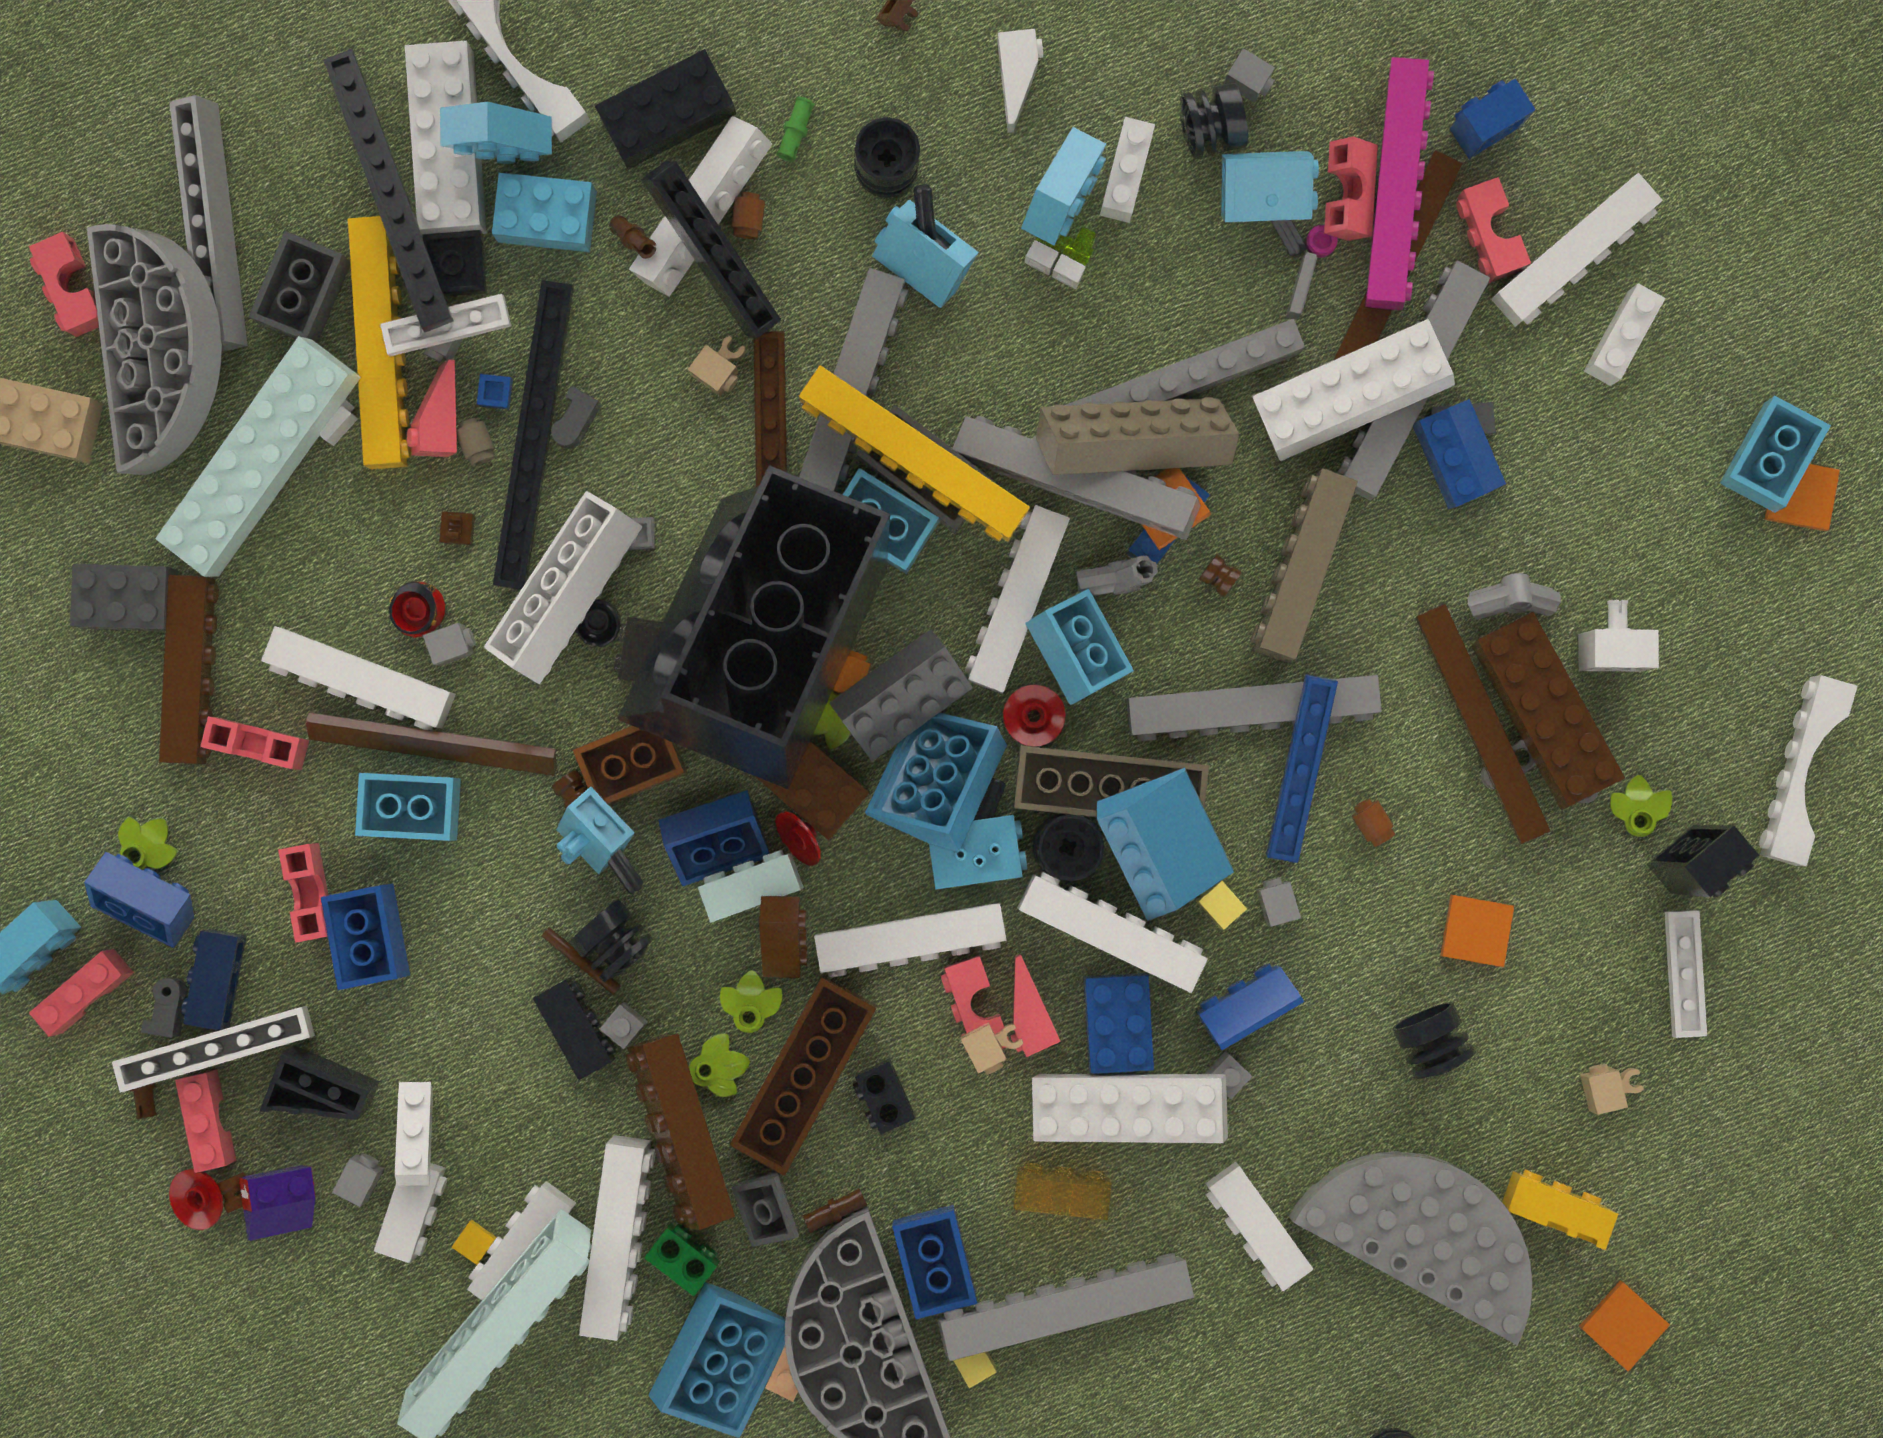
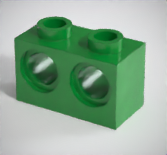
[644,1222,720,1297]

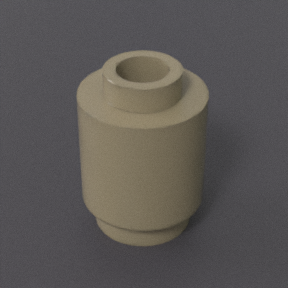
[456,418,495,466]

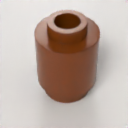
[731,192,765,240]
[1351,798,1395,847]

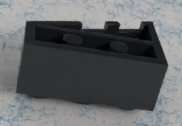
[260,1045,380,1120]

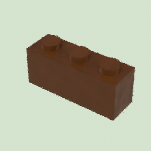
[759,896,808,978]

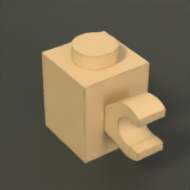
[688,336,746,397]
[961,1022,1023,1075]
[1580,1064,1644,1115]

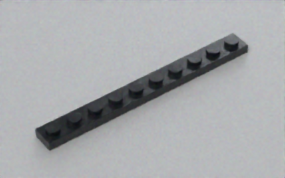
[323,49,454,333]
[493,280,574,590]

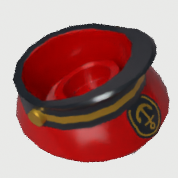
[389,582,445,638]

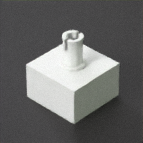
[1578,600,1659,672]

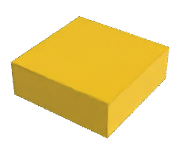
[452,1219,497,1265]

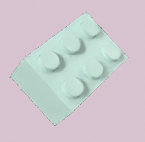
[698,850,804,923]

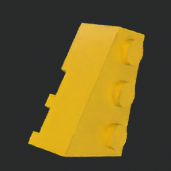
[1502,1169,1619,1250]

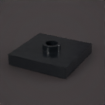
[422,230,487,297]

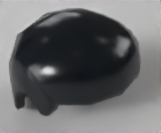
[575,599,621,648]

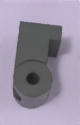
[551,386,602,449]
[141,977,188,1038]

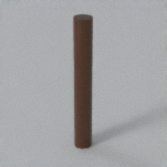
[541,927,621,995]

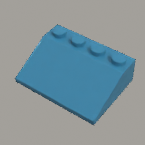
[865,713,1007,852]
[1097,768,1234,921]
[648,1282,785,1438]

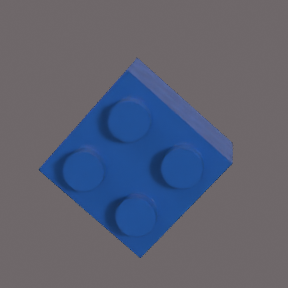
[1450,78,1536,159]

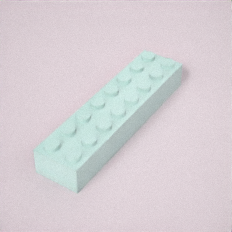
[155,336,361,577]
[397,1209,592,1438]

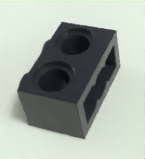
[852,1058,916,1134]

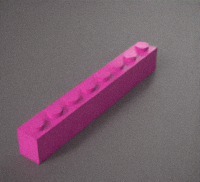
[1365,57,1434,310]

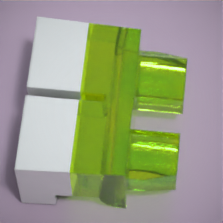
[1025,227,1096,289]

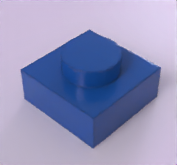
[477,374,513,410]

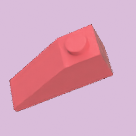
[407,360,457,457]
[1010,954,1061,1057]

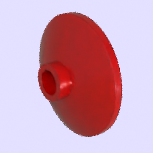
[1003,684,1066,747]
[775,811,821,866]
[169,1168,223,1230]

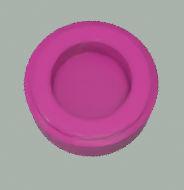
[1305,225,1338,258]

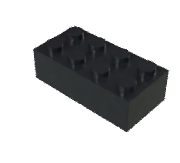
[594,49,736,170]
[1647,825,1760,898]

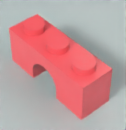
[1324,136,1378,241]
[1456,177,1531,283]
[29,232,99,337]
[200,716,309,770]
[278,843,328,943]
[29,949,134,1037]
[941,955,1009,1052]
[175,1069,237,1173]

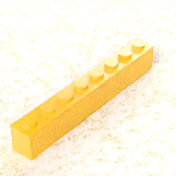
[348,216,411,469]
[799,365,1030,542]

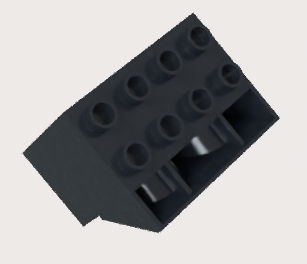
[618,466,890,789]

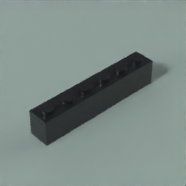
[641,161,781,338]

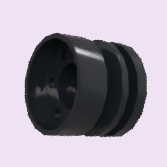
[1180,82,1248,159]
[854,117,920,198]
[1032,814,1104,881]
[569,899,654,982]
[1392,1002,1476,1079]

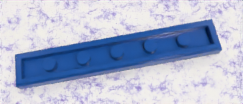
[1266,674,1338,863]

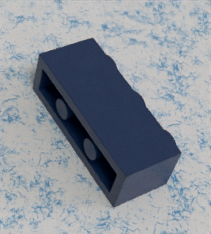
[181,929,247,1030]

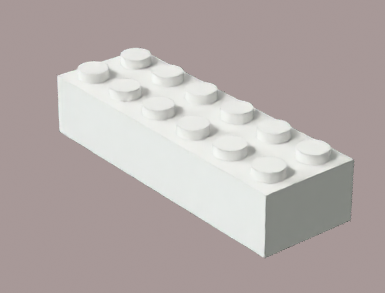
[405,41,487,234]
[1252,319,1455,461]
[484,491,643,685]
[1017,872,1208,993]
[1032,1074,1228,1143]
[579,1135,655,1341]

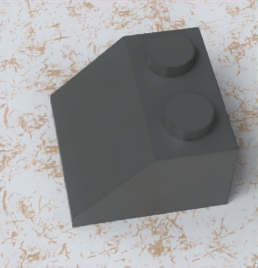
[731,1170,799,1247]

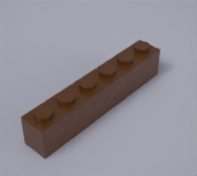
[159,575,219,764]

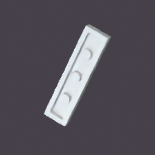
[380,294,511,356]
[1664,910,1707,1038]

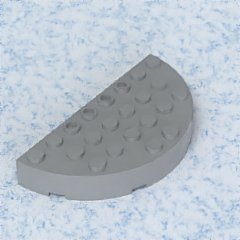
[87,224,222,475]
[1288,1151,1532,1346]
[785,1206,951,1438]

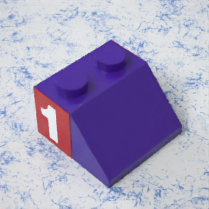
[239,1165,316,1241]

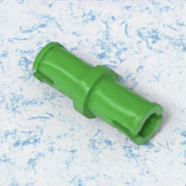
[776,96,815,162]

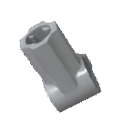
[1076,555,1158,596]
[1467,573,1561,620]

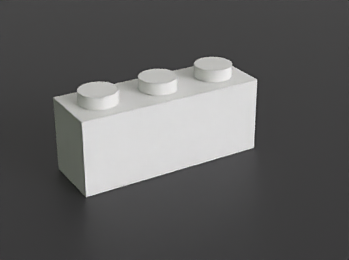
[1100,117,1155,223]
[1584,283,1665,386]
[395,1082,433,1186]
[374,1163,447,1263]

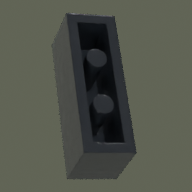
[533,978,616,1081]

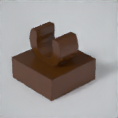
[876,0,918,31]
[439,511,475,546]

